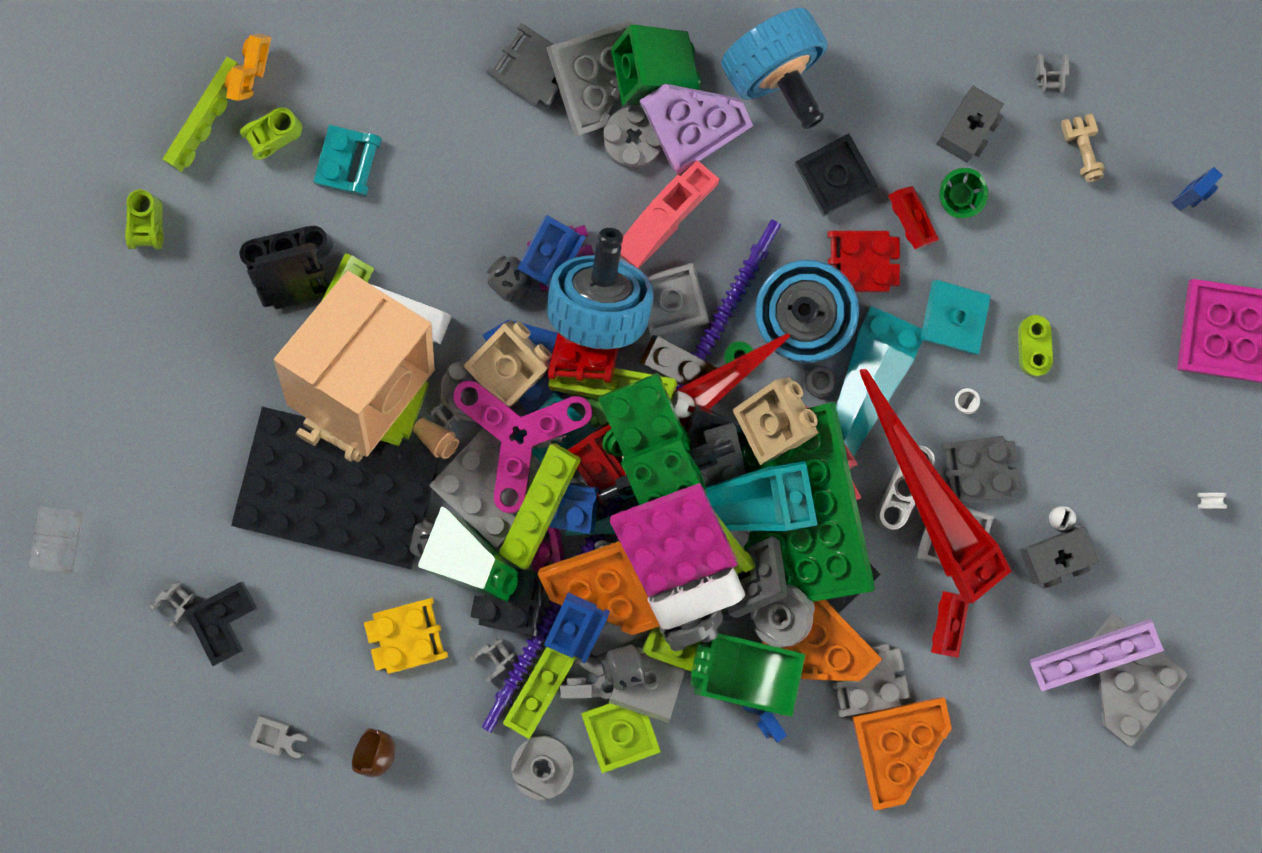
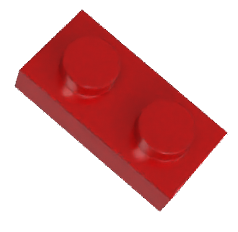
[888,186,939,250]
[931,591,969,658]

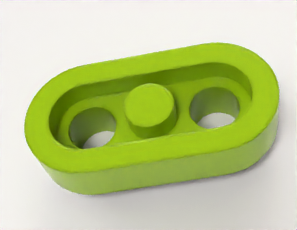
[1018,315,1053,377]

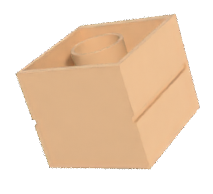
[273,270,435,457]

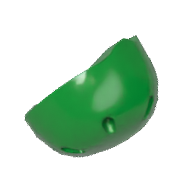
[938,168,988,218]

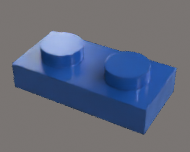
[1171,167,1223,211]

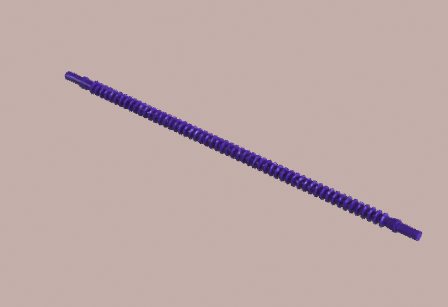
[481,219,781,733]

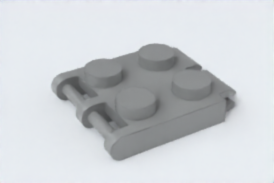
[832,643,910,717]

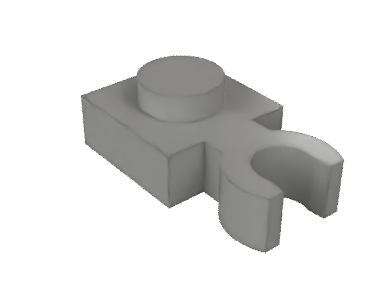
[248,715,310,758]

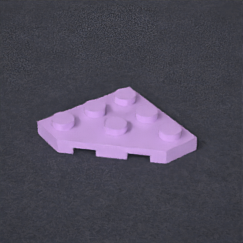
[639,84,753,175]

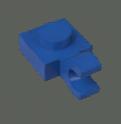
[741,705,787,743]

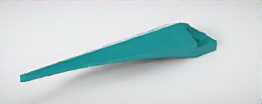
[836,306,922,457]
[564,461,817,536]

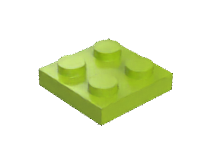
[581,703,661,773]

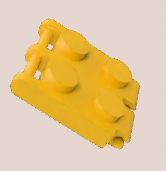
[363,597,448,674]

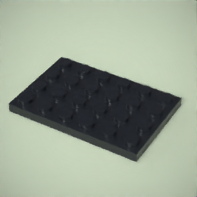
[231,406,440,569]

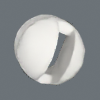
[955,388,980,414]
[672,391,695,418]
[1049,506,1076,531]

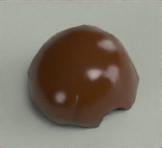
[352,728,396,778]

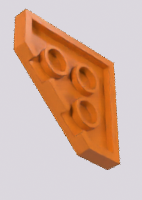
[538,541,660,635]
[761,600,883,681]
[852,696,952,811]

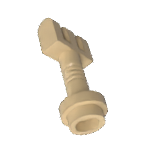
[1061,114,1105,182]
[296,418,364,462]

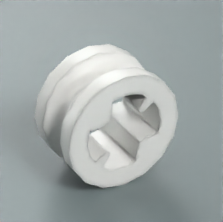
[1197,493,1227,509]

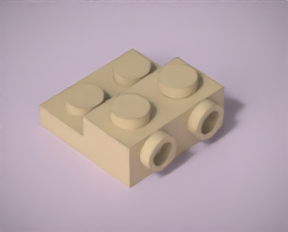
[463,320,552,408]
[733,377,819,465]

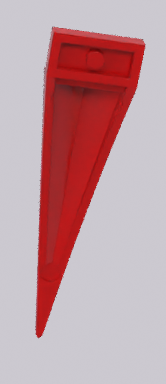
[568,333,790,503]
[859,368,1012,604]

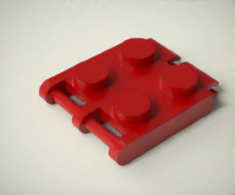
[828,231,900,293]
[548,333,619,383]

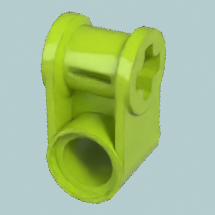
[240,107,303,160]
[125,189,164,249]

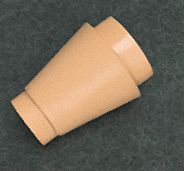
[413,418,459,459]

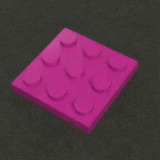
[1177,279,1262,383]
[610,483,737,597]

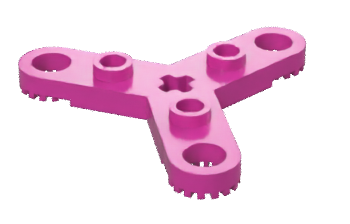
[453,381,593,513]

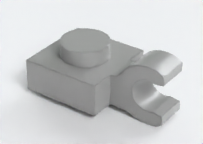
[560,675,612,699]

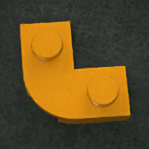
[225,34,271,101]

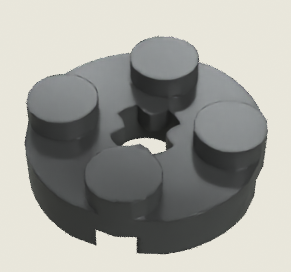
[660,610,723,651]

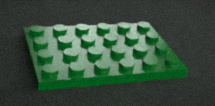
[741,402,876,602]

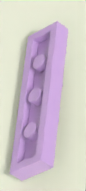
[1029,619,1164,692]

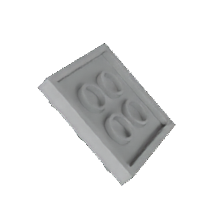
[429,428,541,549]

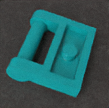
[313,124,382,197]

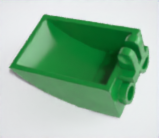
[690,633,806,717]

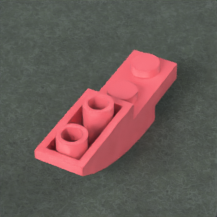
[621,160,720,269]

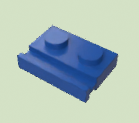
[516,215,586,287]
[549,483,599,534]
[544,593,610,663]

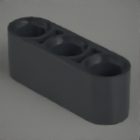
[239,225,333,265]

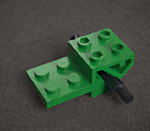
[598,372,735,505]

